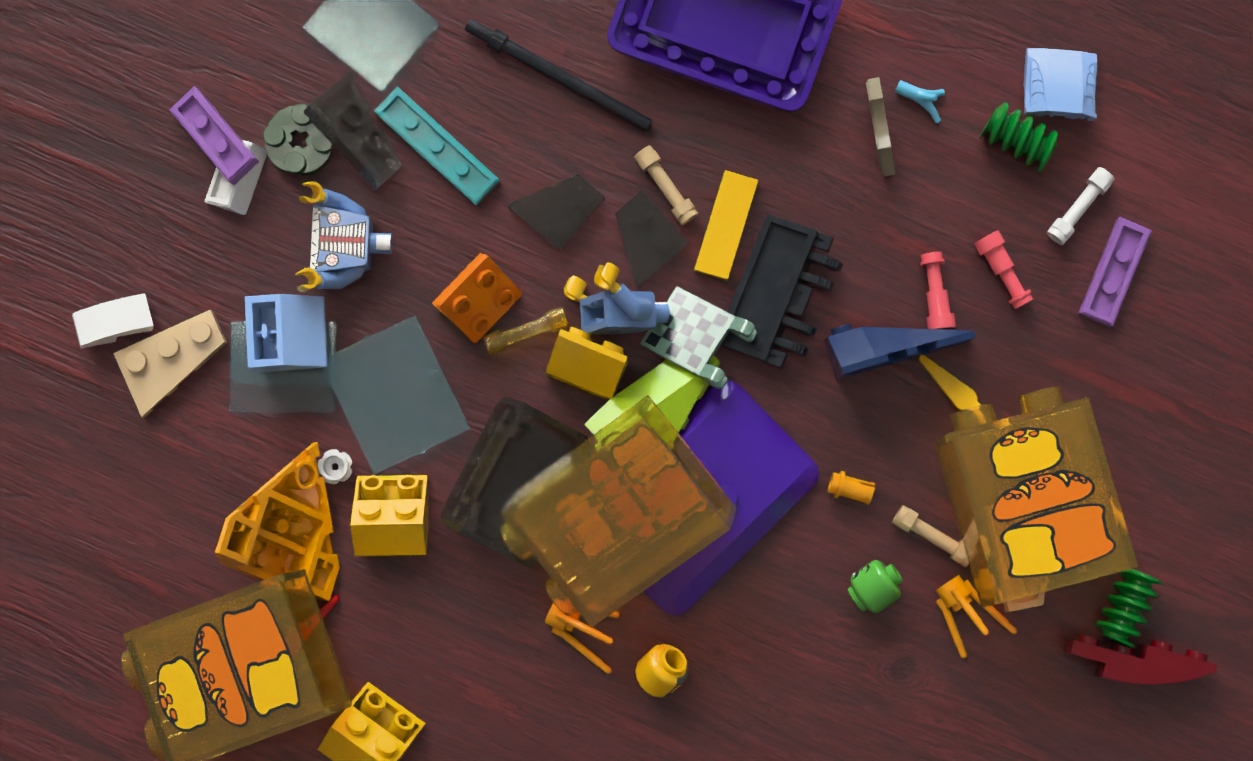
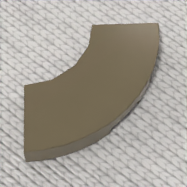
[866,77,895,177]

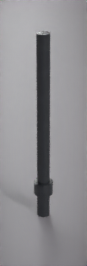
[465,18,653,132]

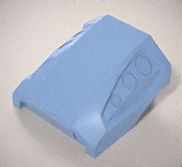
[1023,48,1097,121]

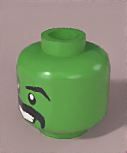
[848,560,903,613]

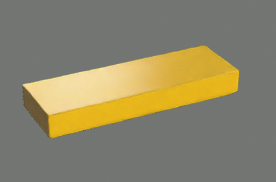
[694,170,758,281]

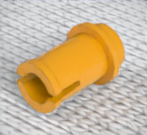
[828,471,875,505]

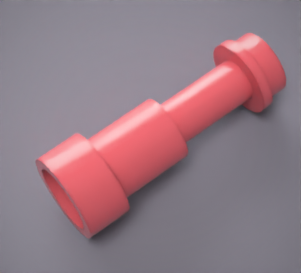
[974,230,1033,309]
[920,252,956,330]

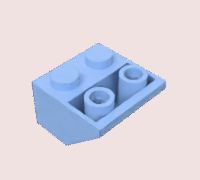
[245,294,328,372]

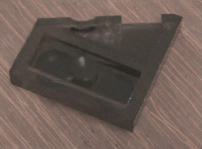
[508,175,605,252]
[615,191,688,289]

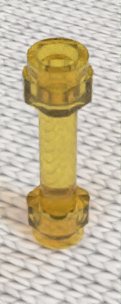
[483,306,569,356]

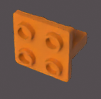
[432,253,522,343]

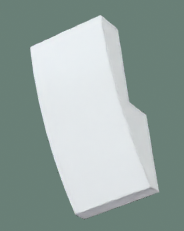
[72,293,154,348]

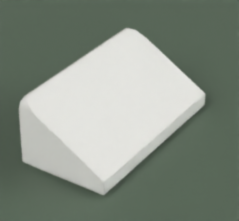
[204,140,267,215]

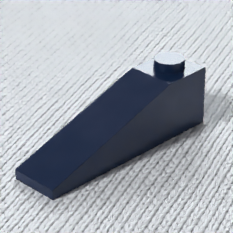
[824,324,976,381]

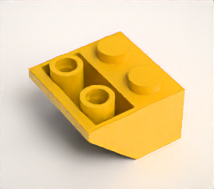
[546,327,628,401]
[350,475,428,556]
[317,682,426,761]

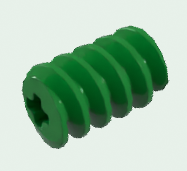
[979,102,1058,173]
[1095,568,1164,650]

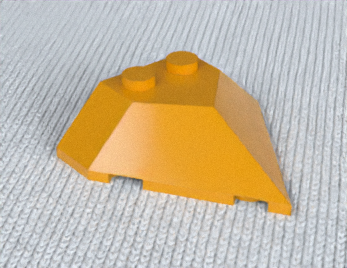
[215,442,340,601]

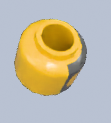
[635,644,689,698]

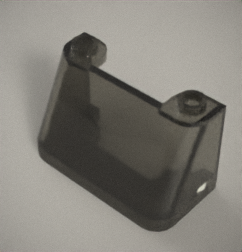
[441,397,596,569]

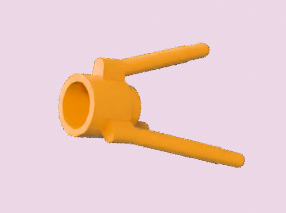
[935,575,1017,658]
[545,597,620,674]

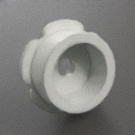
[317,449,352,484]

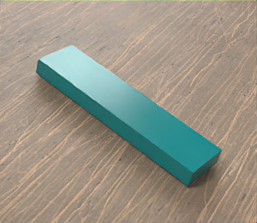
[374,86,500,207]

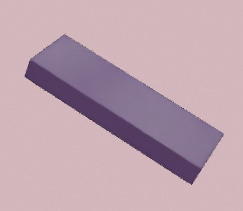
[169,86,260,185]
[1078,217,1152,328]

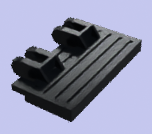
[720,213,843,369]

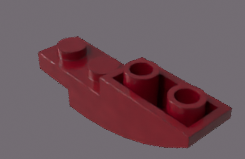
[1063,634,1218,684]

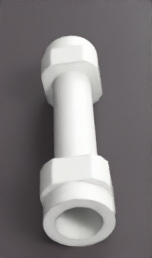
[1046,167,1115,245]

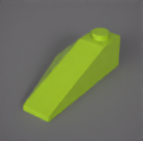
[584,356,720,454]

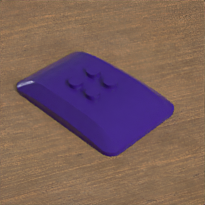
[607,0,842,112]
[595,380,819,615]

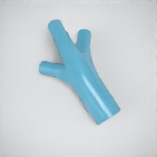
[895,80,945,123]

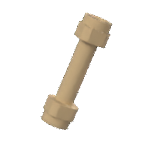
[634,145,699,226]
[892,505,977,567]

